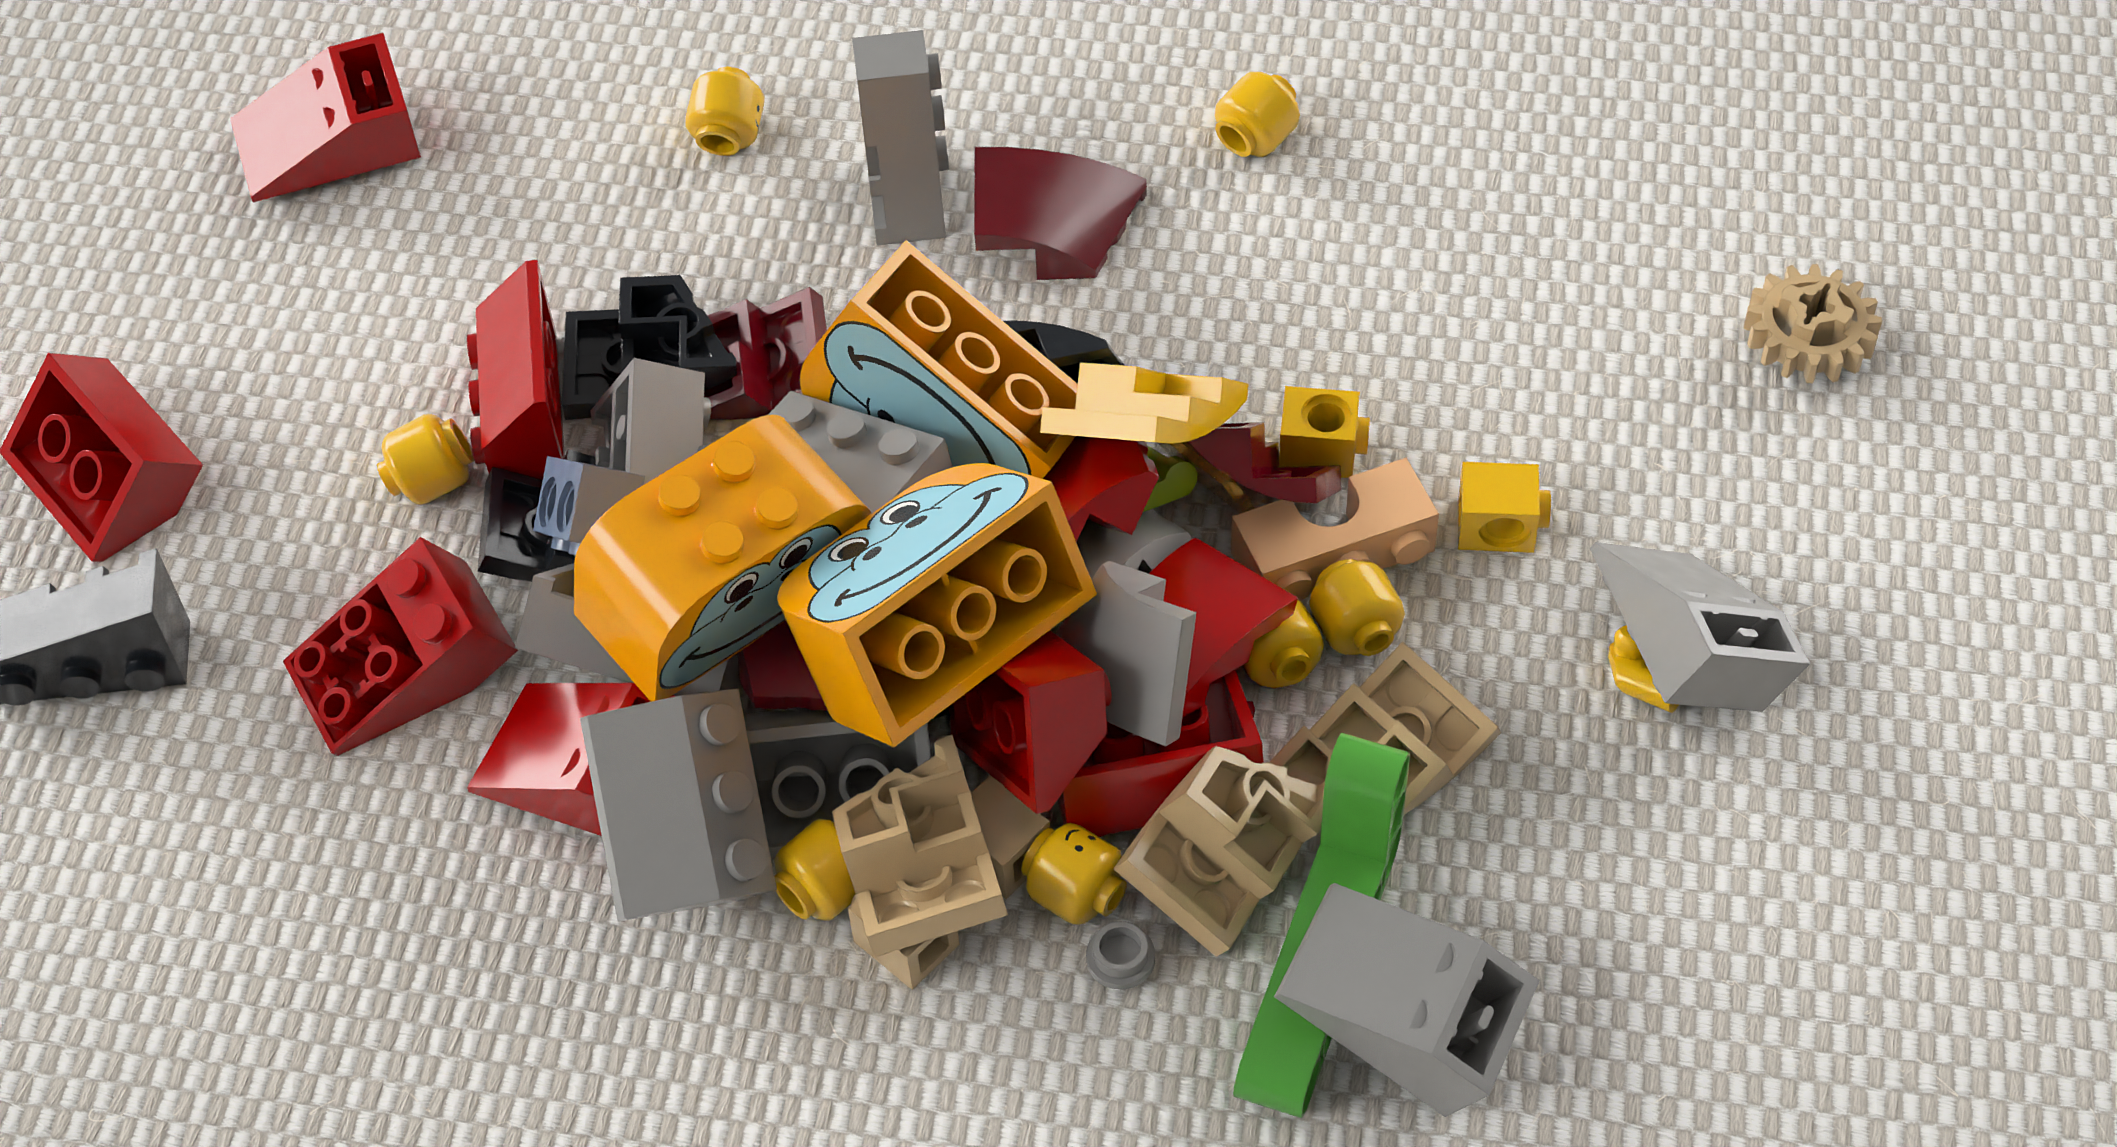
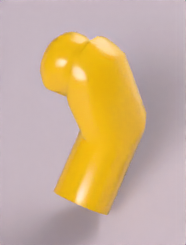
[1608,625,1679,713]

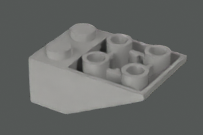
[1590,542,1810,712]
[1274,883,1540,1117]

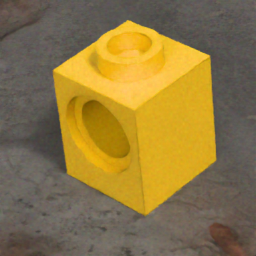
[1279,386,1370,478]
[1458,462,1551,553]

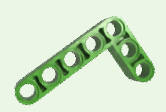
[1233,733,1410,1118]

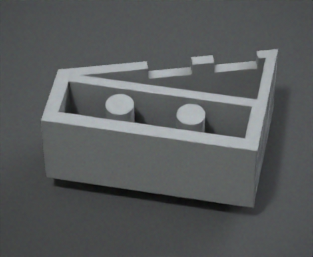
[852,30,949,246]
[591,358,711,484]
[768,391,953,514]
[515,563,745,698]

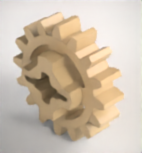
[1744,264,1882,384]

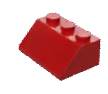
[467,260,565,480]
[0,353,203,562]
[949,630,1112,814]
[1057,670,1264,837]

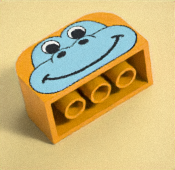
[800,240,1078,479]
[574,415,871,702]
[777,463,1097,747]

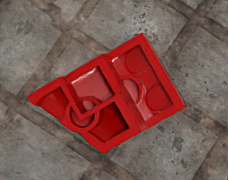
[1042,436,1159,542]
[1149,537,1298,717]

